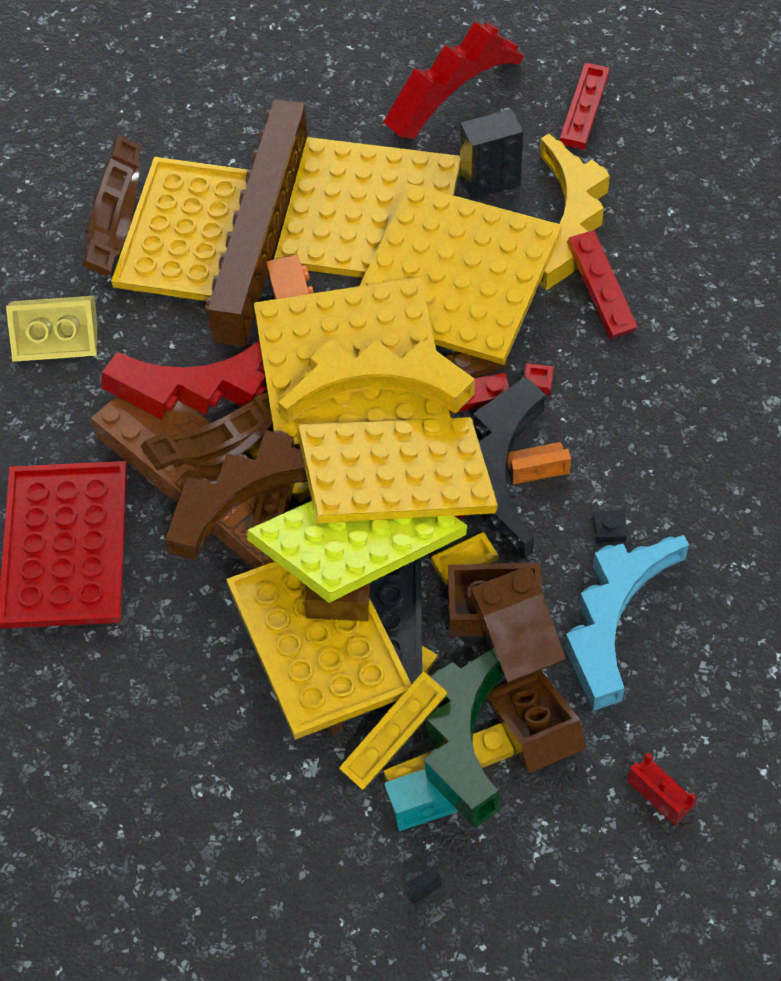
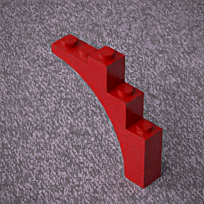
[383,21,525,139]
[101,340,267,419]

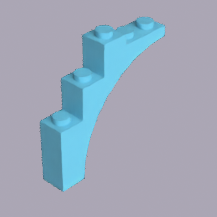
[564,535,689,711]

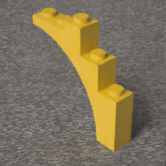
[539,134,610,291]
[278,339,475,424]

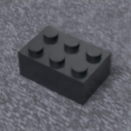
[460,109,523,200]

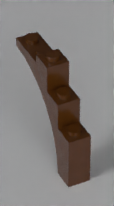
[165,430,308,560]

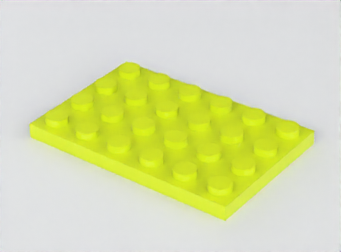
[247,501,467,603]

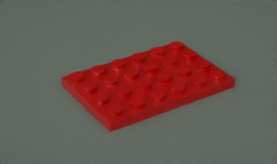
[0,461,128,629]

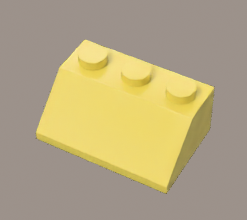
[6,296,97,362]

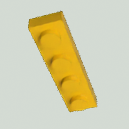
[339,671,449,790]
[384,723,514,782]

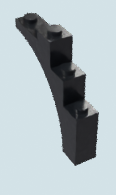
[463,377,545,558]

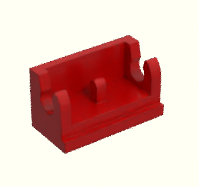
[627,753,697,826]

